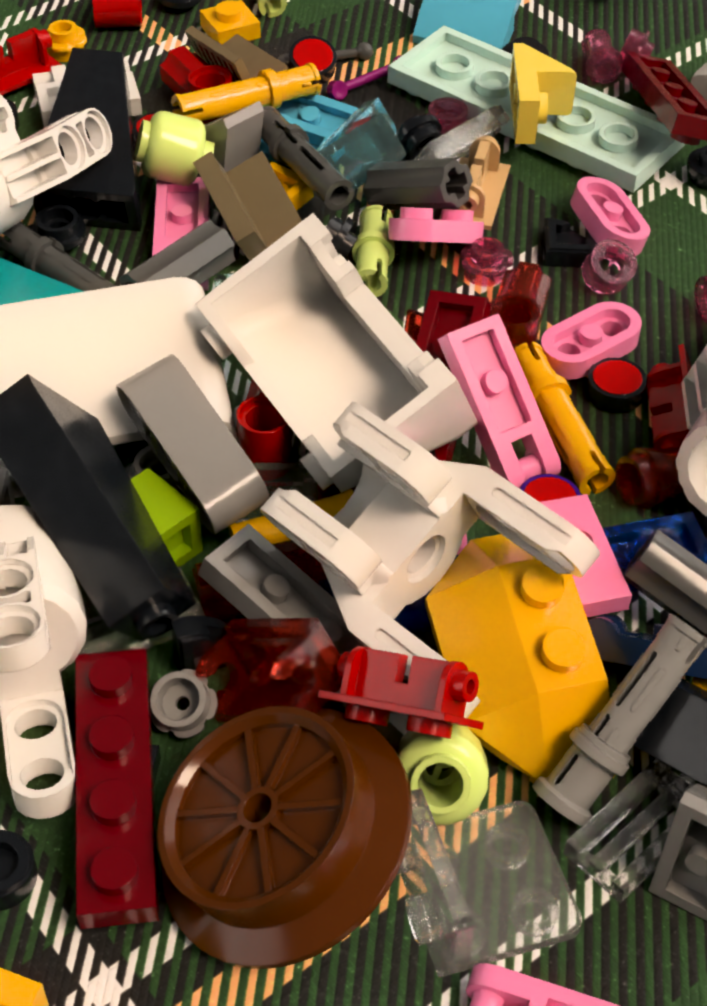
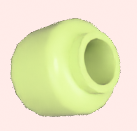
[134,111,215,186]
[395,724,489,825]

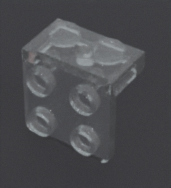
[397,788,582,978]

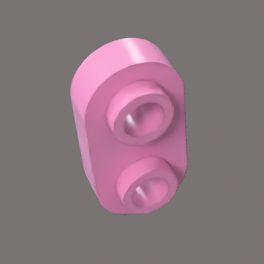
[570,176,650,259]
[388,207,484,244]
[540,301,642,380]

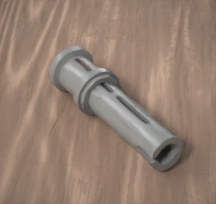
[532,613,707,827]

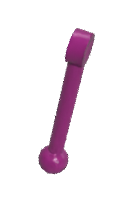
[327,55,402,100]

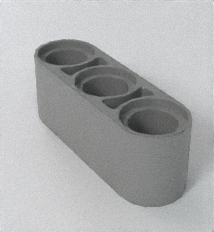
[116,354,270,535]

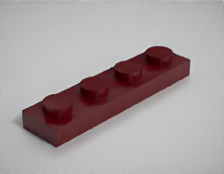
[621,51,707,145]
[75,648,159,930]

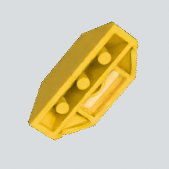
[425,534,615,784]

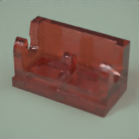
[196,618,342,722]

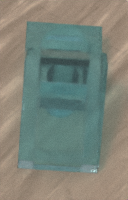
[317,97,406,190]

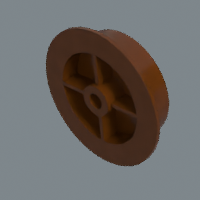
[157,706,413,969]

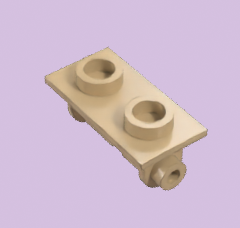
[439,135,511,231]

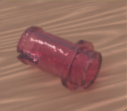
[581,29,623,84]

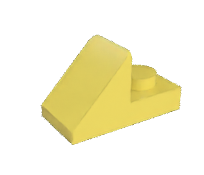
[509,43,577,144]

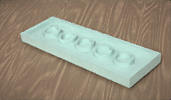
[387,25,685,193]

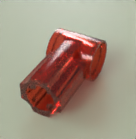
[489,261,552,356]

